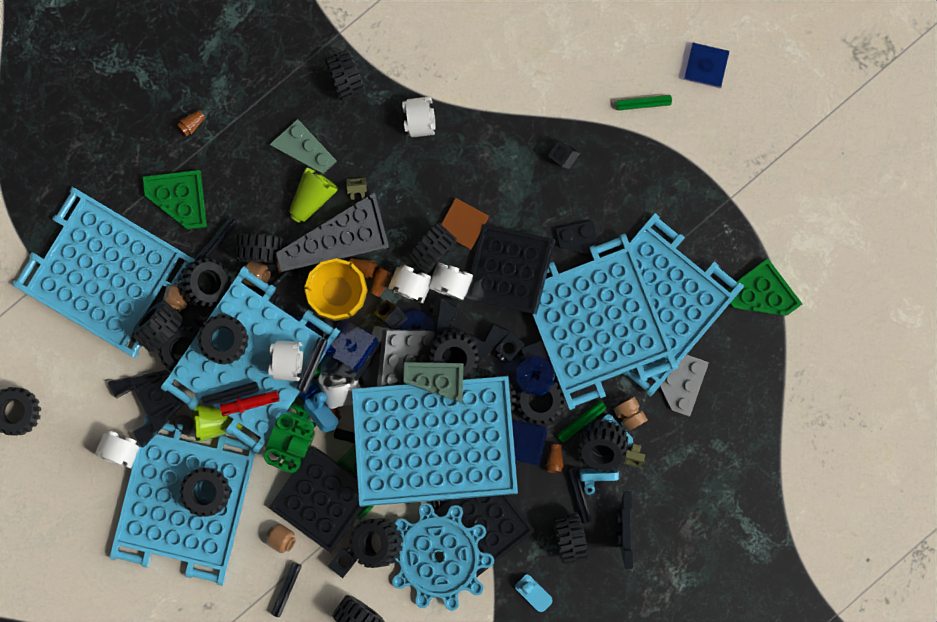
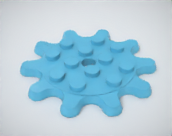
[392,503,494,611]

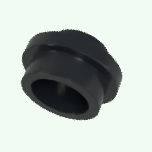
[174,415,193,434]

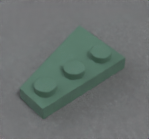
[270,119,337,174]
[404,362,464,403]

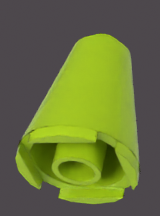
[289,168,338,222]
[192,404,242,443]

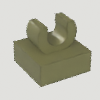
[347,177,367,200]
[623,444,645,468]

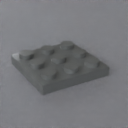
[377,329,435,387]

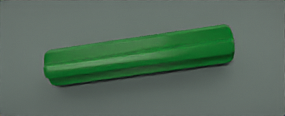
[616,95,672,111]
[557,401,606,442]

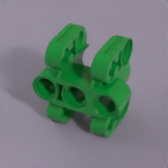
[264,403,316,473]

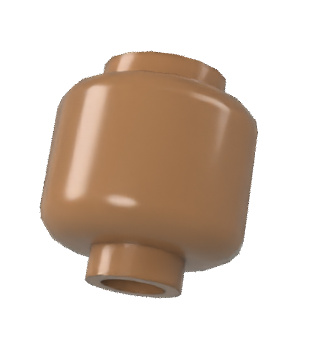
[241,261,270,288]
[162,283,188,313]
[266,524,296,553]

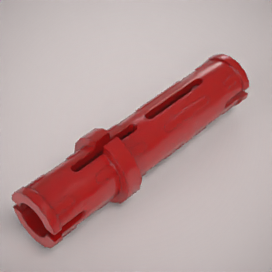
[220,389,280,417]

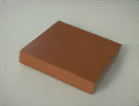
[441,198,489,250]

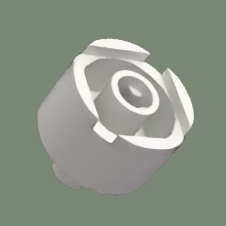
[403,97,435,137]
[429,262,473,301]
[388,265,431,303]
[269,341,303,381]
[319,373,360,409]
[95,430,140,469]

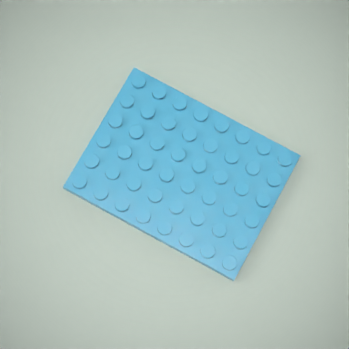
[352,376,518,507]

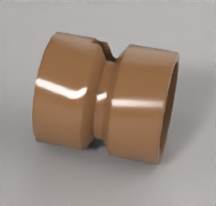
[613,397,648,432]

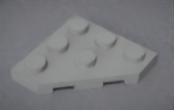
[660,355,709,417]

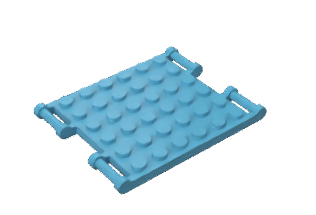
[12,187,195,359]
[623,213,744,397]
[533,233,678,410]
[161,266,341,454]
[110,416,256,586]

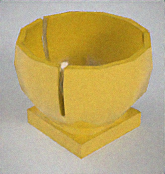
[304,258,368,321]

